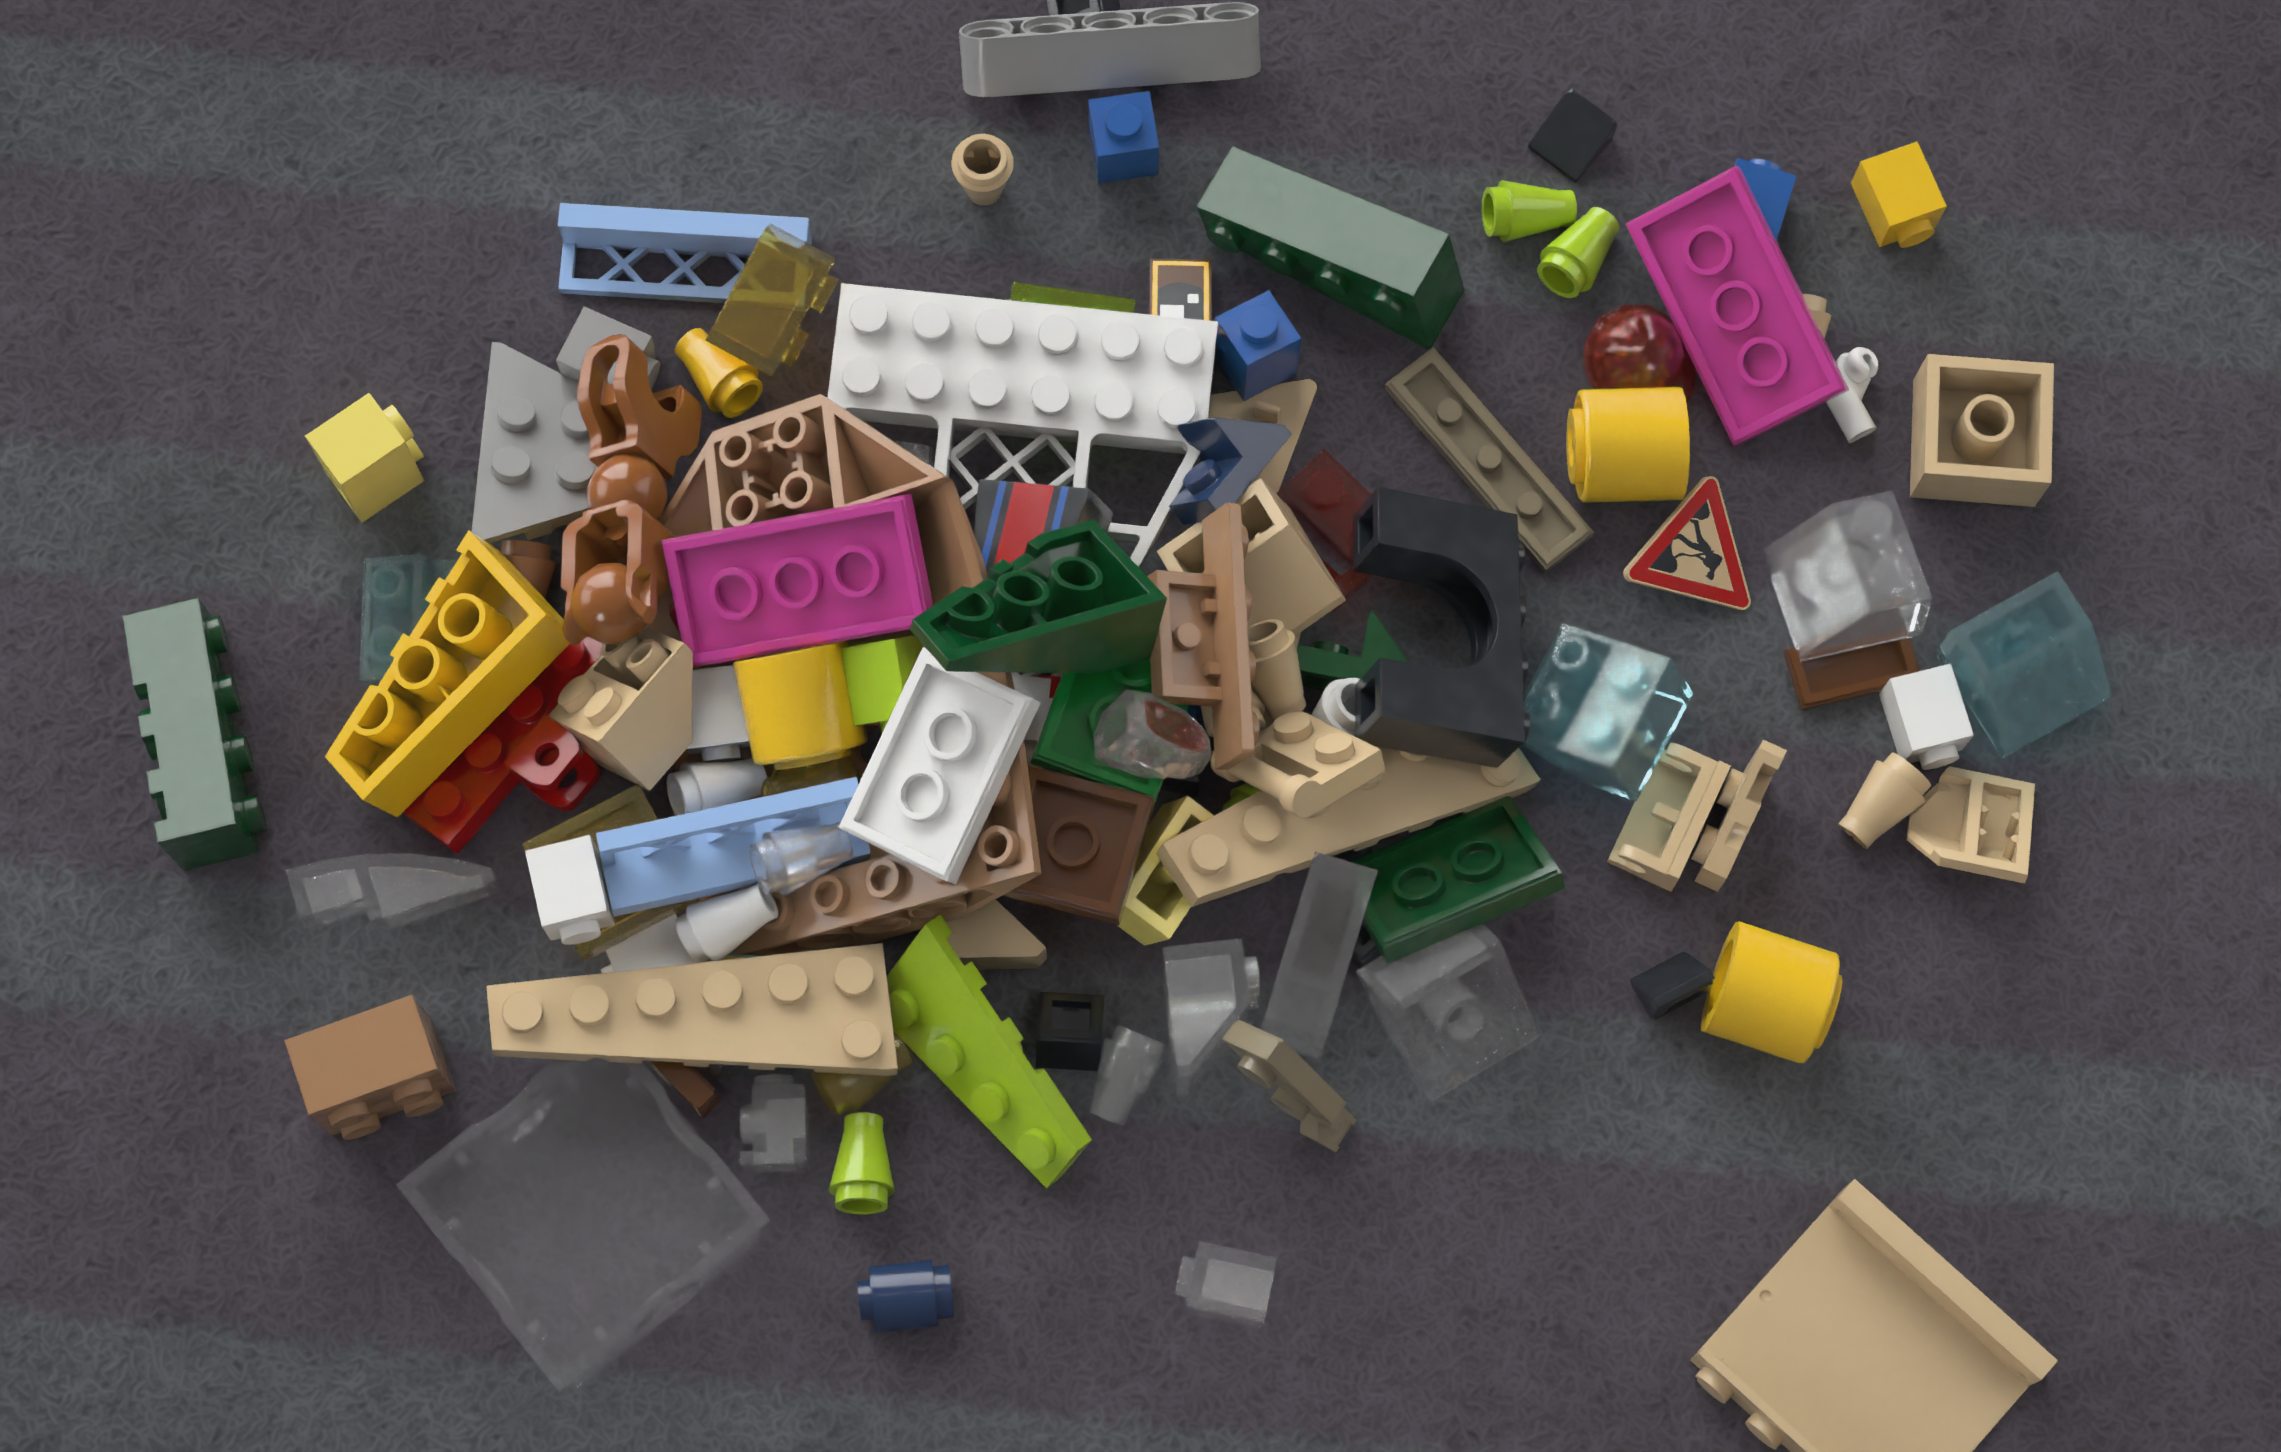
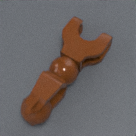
[561,334,702,646]

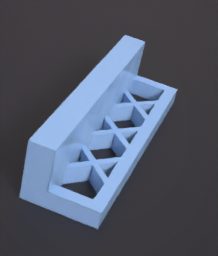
[558,203,812,308]
[596,777,871,917]

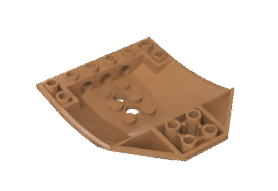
[646,394,1042,962]

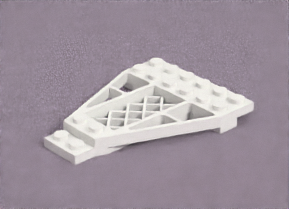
[827,283,1218,769]

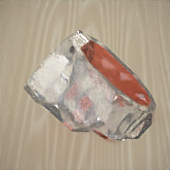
[1093,690,1211,779]

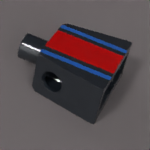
[974,479,1113,576]

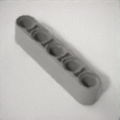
[959,2,1261,97]

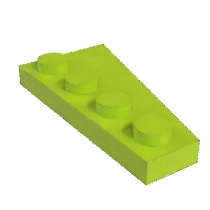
[887,915,1092,1189]

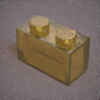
[705,223,839,376]

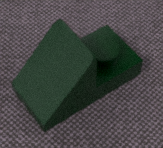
[1297,611,1408,691]

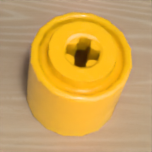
[1566,387,1690,503]
[733,640,868,770]
[1701,921,1842,1063]

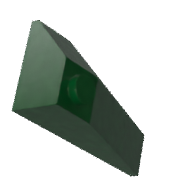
[910,519,1167,673]

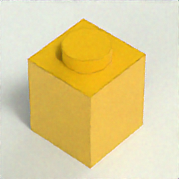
[1851,142,1947,248]

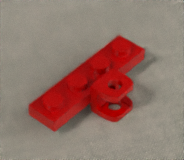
[404,637,603,855]

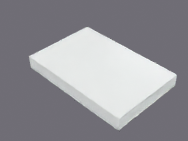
[838,647,1041,884]

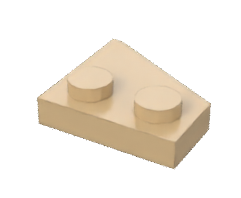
[1691,740,1787,892]

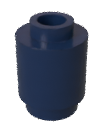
[857,1260,954,1333]

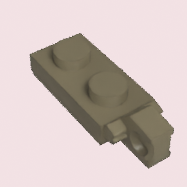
[1222,1019,1357,1152]

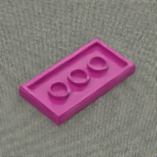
[1626,165,1849,446]
[662,493,933,667]

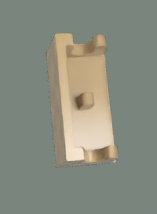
[1607,743,1731,892]

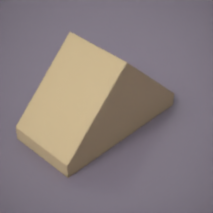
[946,899,1047,970]

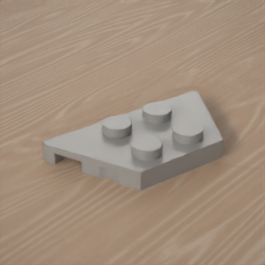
[471,342,597,544]

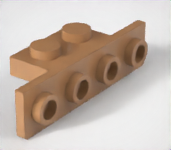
[1147,503,1259,770]

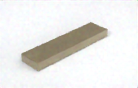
[1385,347,1594,574]

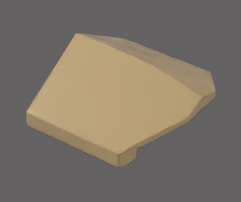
[1907,766,2035,883]

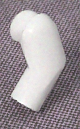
[1826,347,1878,443]

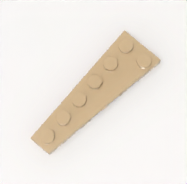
[1156,746,1540,907]
[486,943,898,1076]

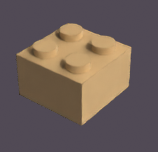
[1910,354,2054,507]

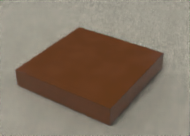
[1002,765,1155,926]

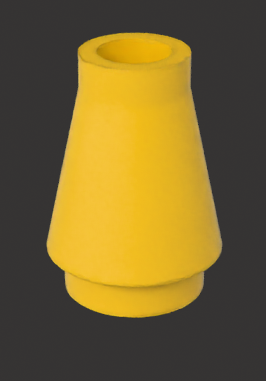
[675,328,763,418]

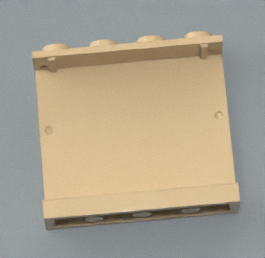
[1690,1179,2058,1452]

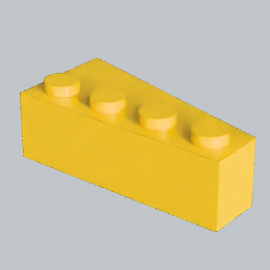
[325,530,570,818]

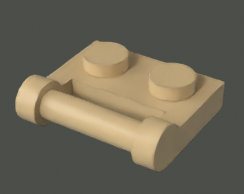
[1211,711,1385,818]

